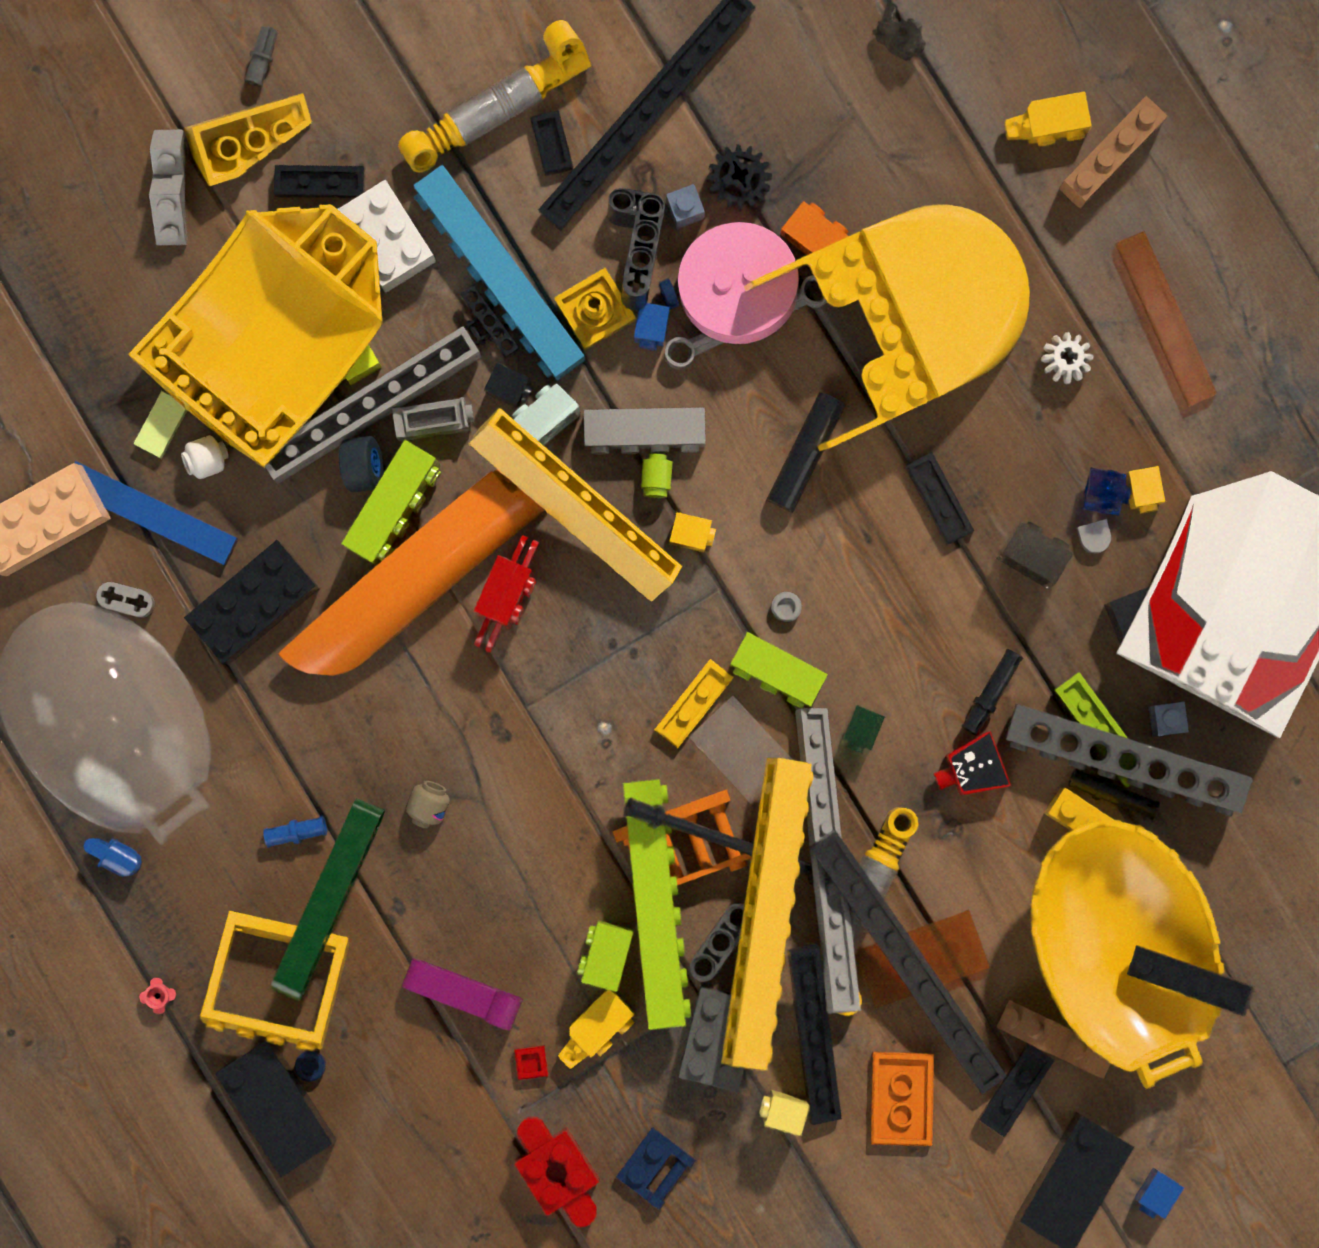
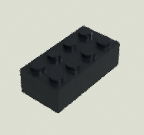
[184,540,320,666]

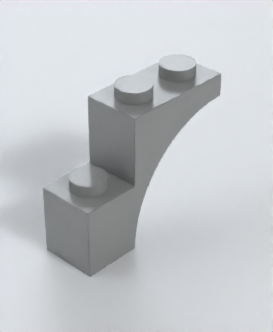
[149,130,188,245]

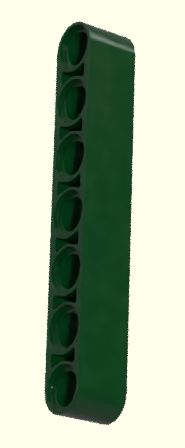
[271,798,385,1001]

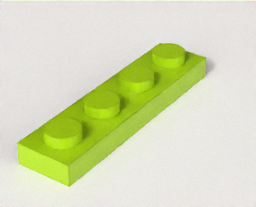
[1054,672,1151,788]

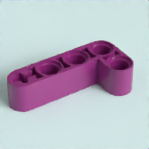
[402,958,523,1030]

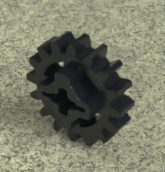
[707,144,772,211]

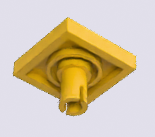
[554,268,636,350]

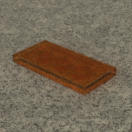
[856,910,990,1008]

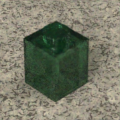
[841,705,885,754]

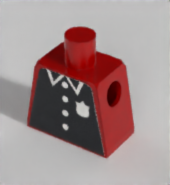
[933,731,1011,795]

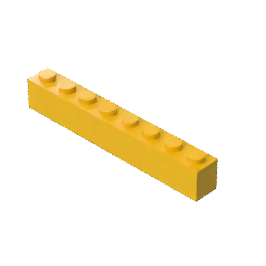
[469,408,682,602]

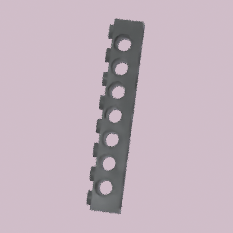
[1005,704,1253,816]

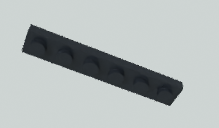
[787,944,842,1125]

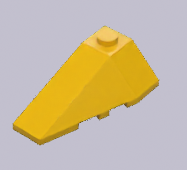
[183,94,312,186]

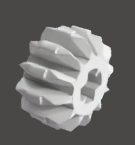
[1041,332,1093,384]

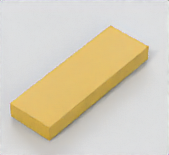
[654,659,734,749]

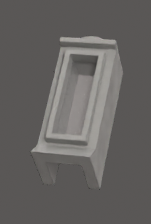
[392,397,474,442]

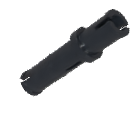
[961,649,1023,736]
[1068,768,1160,820]

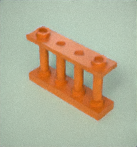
[613,789,752,885]

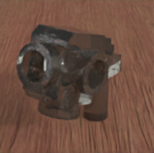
[872,3,926,61]

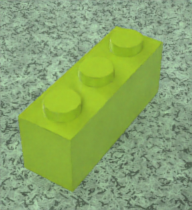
[730,632,828,709]

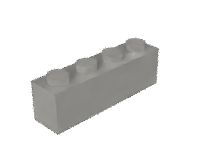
[584,408,705,455]

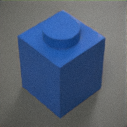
[634,303,670,350]
[1134,1168,1184,1219]

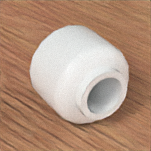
[181,435,229,479]

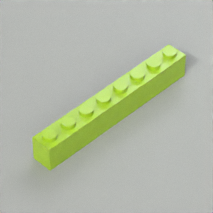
[623,779,691,1030]

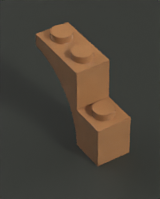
[996,1000,1111,1079]

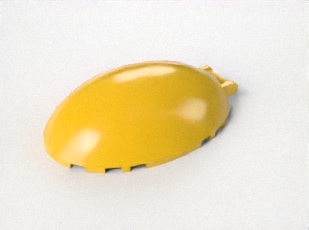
[1031,821,1224,1089]

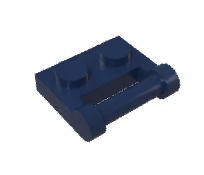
[616,1126,696,1210]

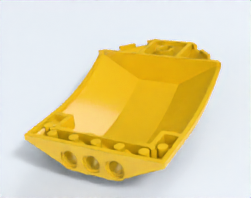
[128,204,382,468]

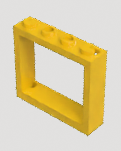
[200,911,349,1051]

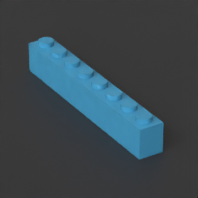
[413,164,585,382]

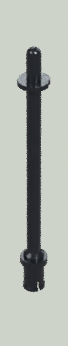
[624,797,814,885]

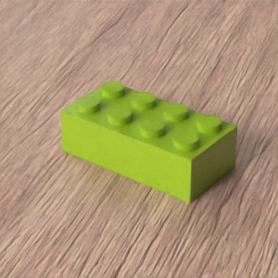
[341,440,442,566]

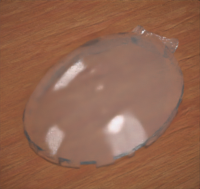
[0,603,211,845]

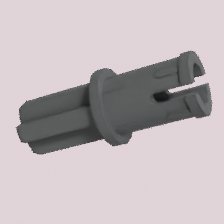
[244,26,278,87]

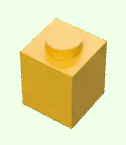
[1124,466,1165,514]
[670,512,716,553]

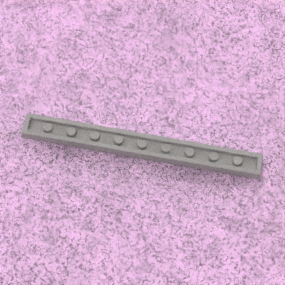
[795,708,861,1013]

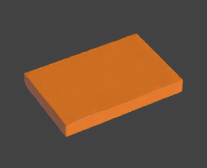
[871,1052,934,1146]

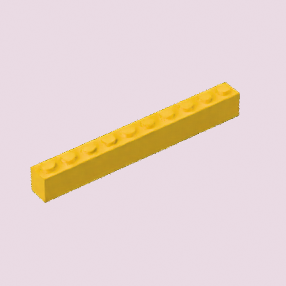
[721,758,813,1071]

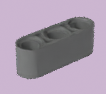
[690,903,745,982]

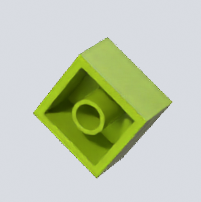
[577,920,633,992]

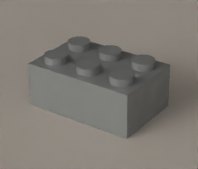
[678,986,744,1092]

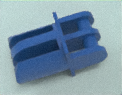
[84,838,142,877]

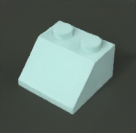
[512,383,581,446]

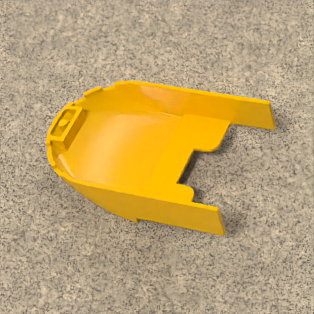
[744,204,1030,451]

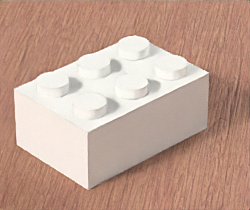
[337,180,436,293]

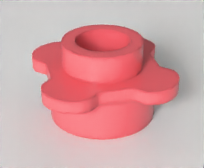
[139,978,176,1014]

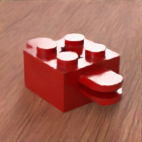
[473,535,540,653]
[514,1116,600,1227]

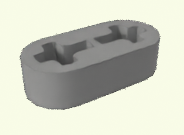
[96,582,155,618]

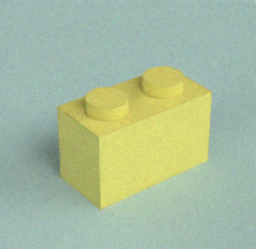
[759,1090,809,1136]

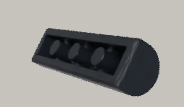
[766,392,846,513]

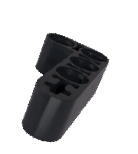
[607,188,665,310]

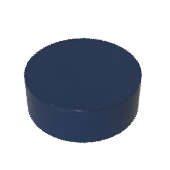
[658,278,680,310]
[295,1050,326,1082]

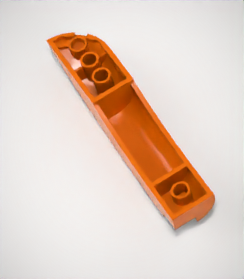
[278,469,545,676]

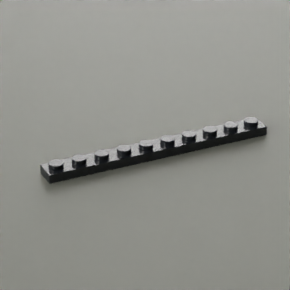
[538,0,756,231]
[809,829,1007,1094]

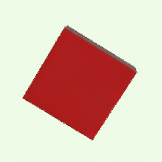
[514,1045,549,1080]

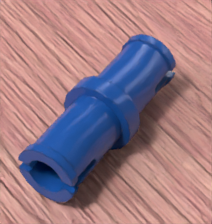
[263,816,327,848]

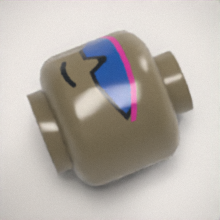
[406,781,450,828]

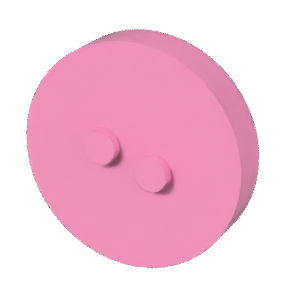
[678,222,799,344]

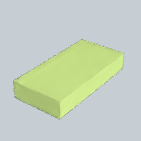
[134,391,187,459]

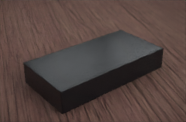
[530,110,574,176]

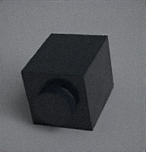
[484,363,533,409]

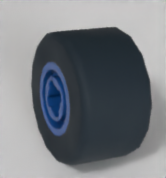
[339,436,384,493]

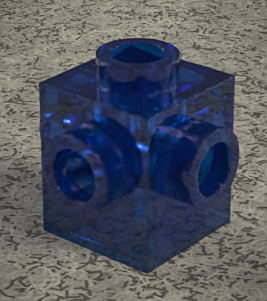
[1083,468,1131,516]

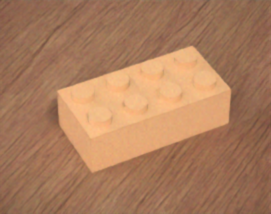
[0,463,111,576]

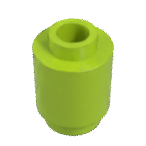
[641,454,673,498]

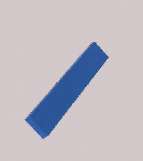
[74,461,238,566]

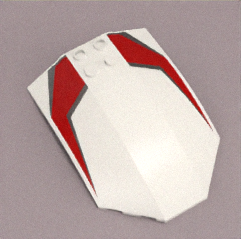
[1116,471,1319,738]

